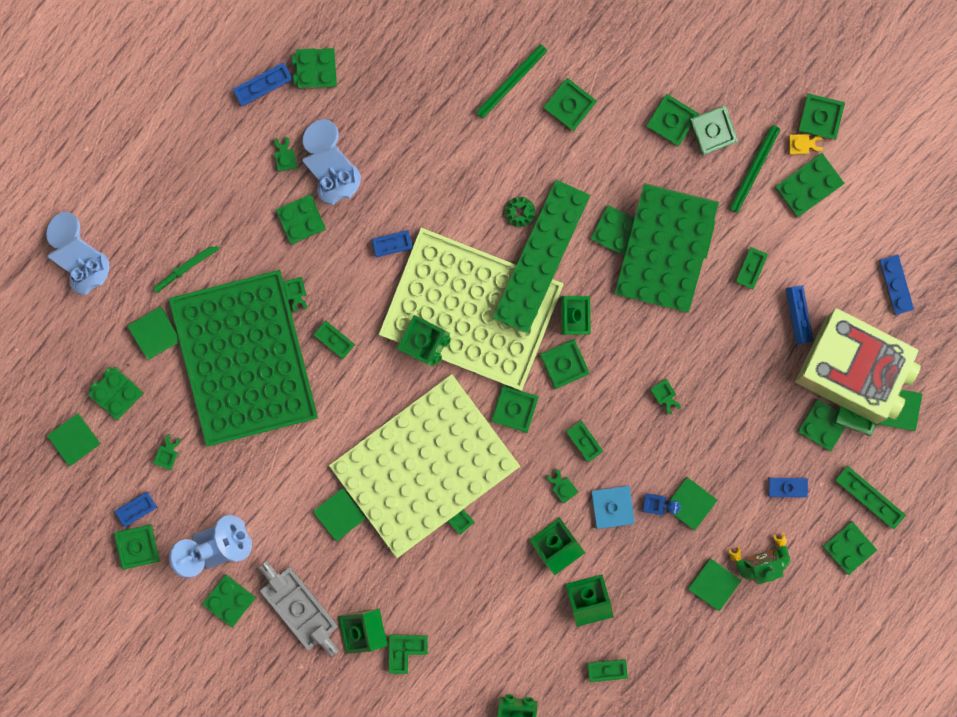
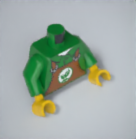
[729,532,790,585]

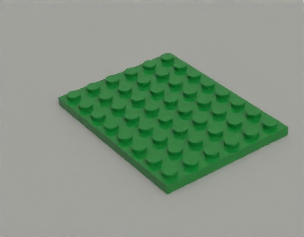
[169,270,319,447]

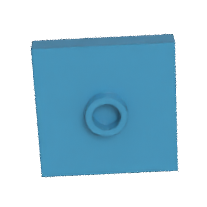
[592,486,635,529]

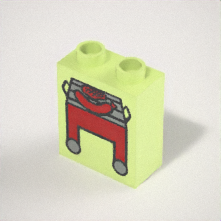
[795,308,921,424]

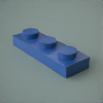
[233,62,293,107]
[879,254,914,315]
[786,285,814,345]

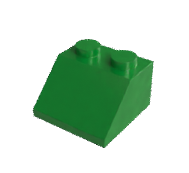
[529,517,585,575]
[566,574,614,627]
[338,608,388,654]

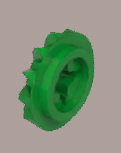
[505,197,535,227]

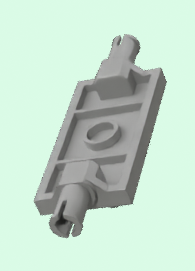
[258,560,339,658]

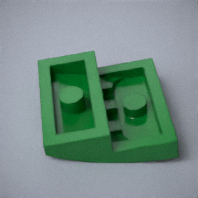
[128,306,180,360]

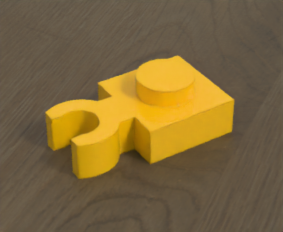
[789,134,823,155]

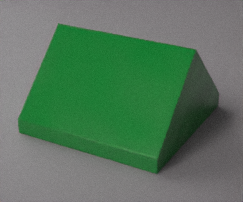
[561,296,591,335]

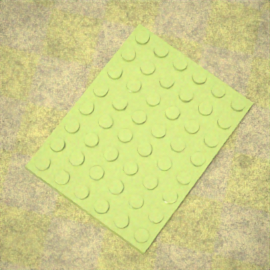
[379,228,564,391]
[329,374,521,558]

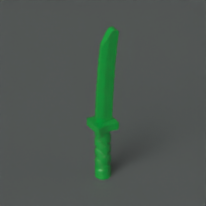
[153,246,219,293]

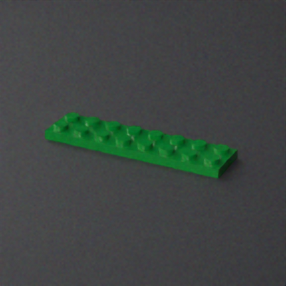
[493,179,591,334]

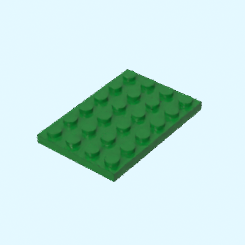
[615,183,719,313]

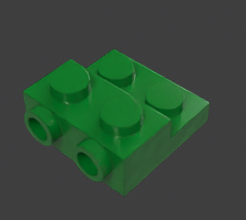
[292,48,337,90]
[397,315,451,368]
[88,367,144,421]
[497,694,538,717]

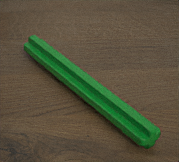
[476,44,547,119]
[729,125,780,213]

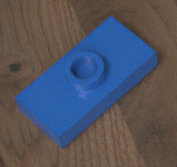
[371,230,413,258]
[769,477,808,497]
[115,491,158,527]

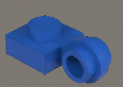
[643,493,681,515]

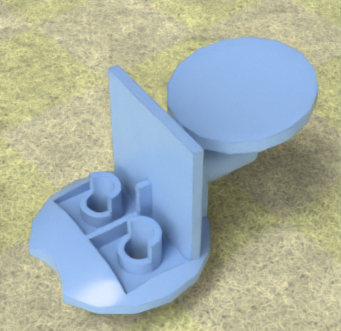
[303,119,361,205]
[46,212,109,295]
[169,515,252,578]

